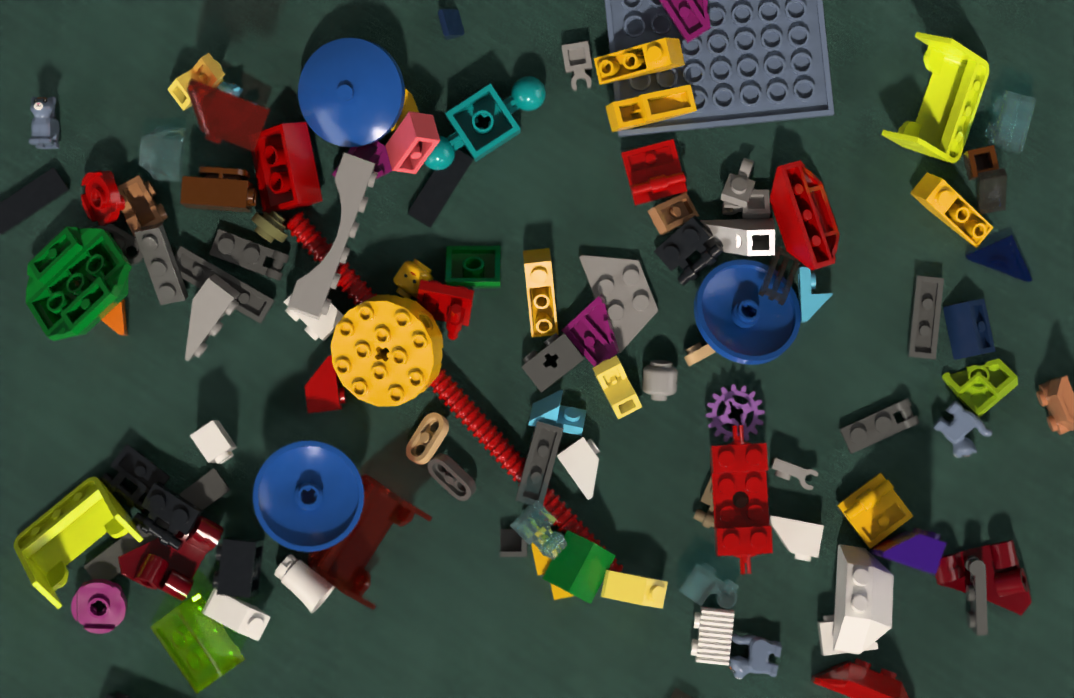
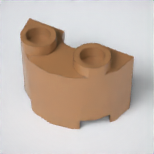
[117,175,168,237]

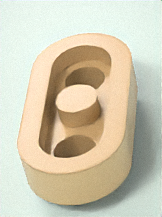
[684,342,716,366]
[406,412,449,465]

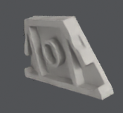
[579,255,658,354]

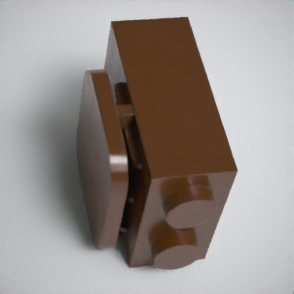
[180,167,258,213]

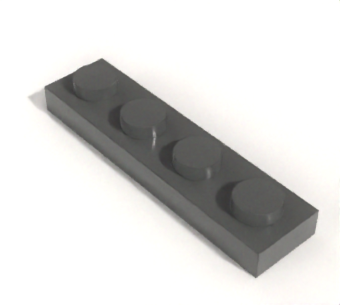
[174,246,275,324]

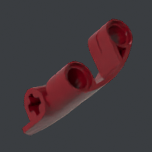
[118,516,224,601]
[935,540,1032,616]

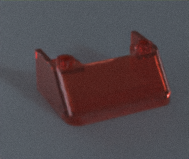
[187,79,270,152]
[308,474,433,610]

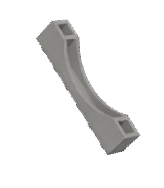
[288,153,378,320]

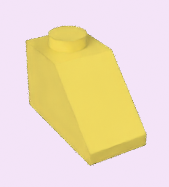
[601,570,668,609]

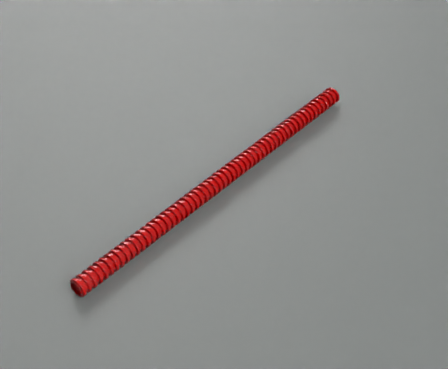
[285,212,623,572]

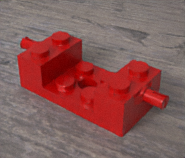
[710,425,773,574]

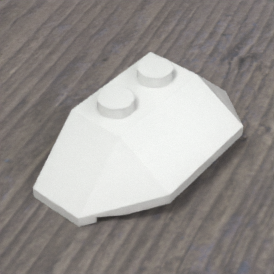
[833,544,894,654]

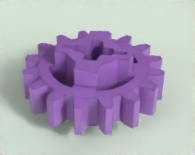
[705,384,765,442]

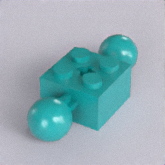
[424,76,546,170]

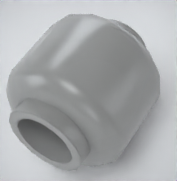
[642,360,678,401]

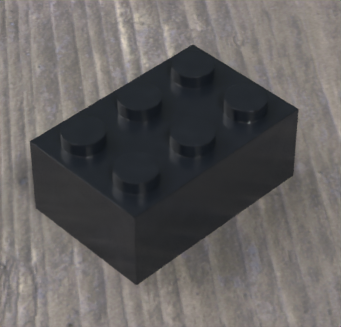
[213,537,264,598]

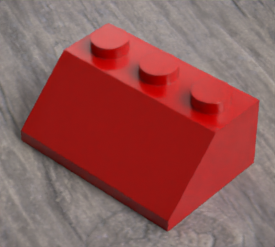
[248,122,323,214]

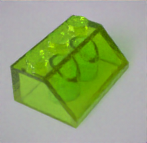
[150,593,245,694]

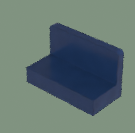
[943,299,995,360]

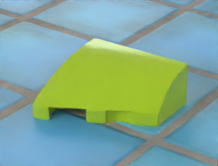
[942,358,1018,418]

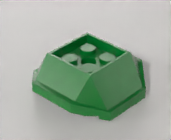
[25,226,132,341]

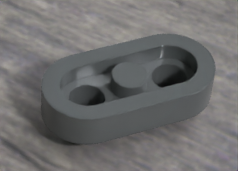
[97,224,144,265]
[428,453,476,501]

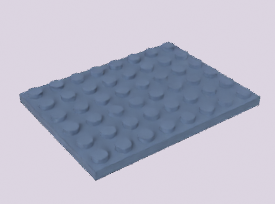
[604,0,834,137]

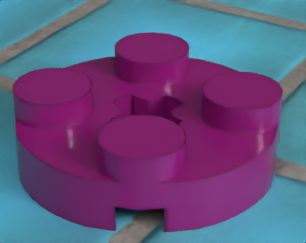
[71,579,127,634]

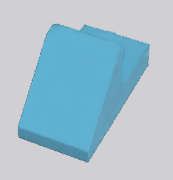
[797,267,833,323]
[528,390,587,436]

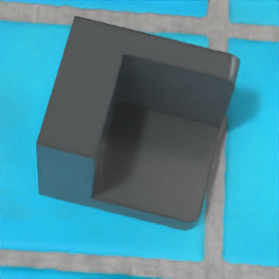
[500,529,527,557]

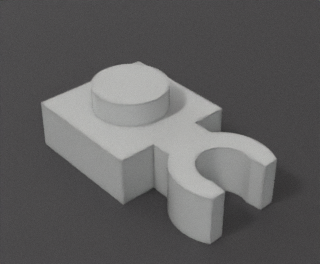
[561,41,592,91]

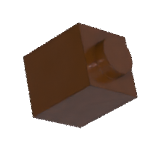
[963,145,1000,181]

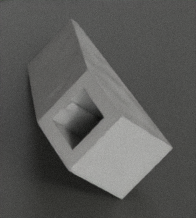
[700,218,775,256]
[185,274,241,361]

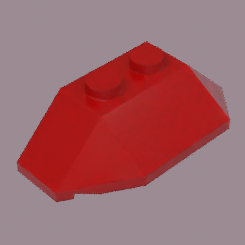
[770,160,840,271]
[811,658,909,698]

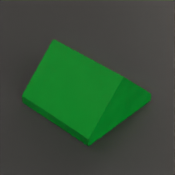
[445,246,501,288]
[542,530,616,604]

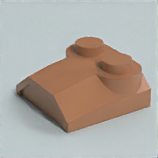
[1036,375,1074,435]

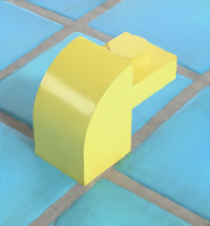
[167,53,225,111]
[593,355,642,419]

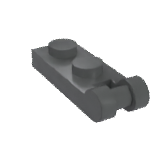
[209,229,289,281]
[839,398,920,454]
[964,555,988,636]

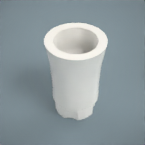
[274,554,336,613]

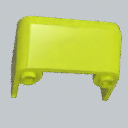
[881,32,989,163]
[13,477,144,609]

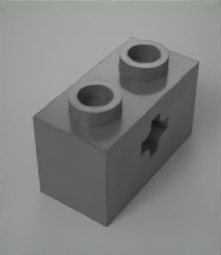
[521,333,584,393]

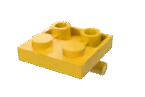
[837,473,914,549]

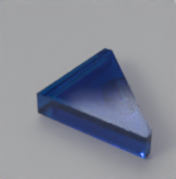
[965,235,1033,283]

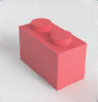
[385,111,440,174]

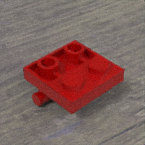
[621,139,687,206]
[417,280,474,340]

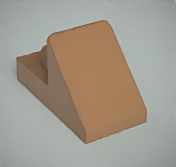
[648,192,699,235]

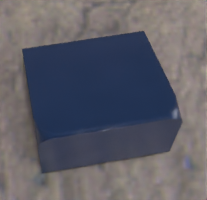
[437,9,465,40]

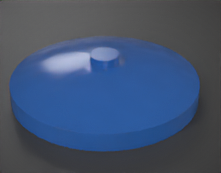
[298,38,405,147]
[694,259,801,365]
[253,441,364,552]

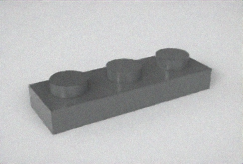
[134,223,188,305]
[907,275,944,360]
[515,421,564,508]

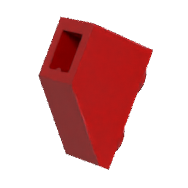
[304,355,346,414]

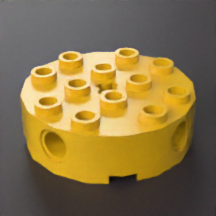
[330,294,443,407]

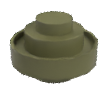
[251,210,288,243]

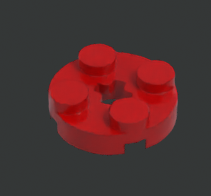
[81,170,125,226]

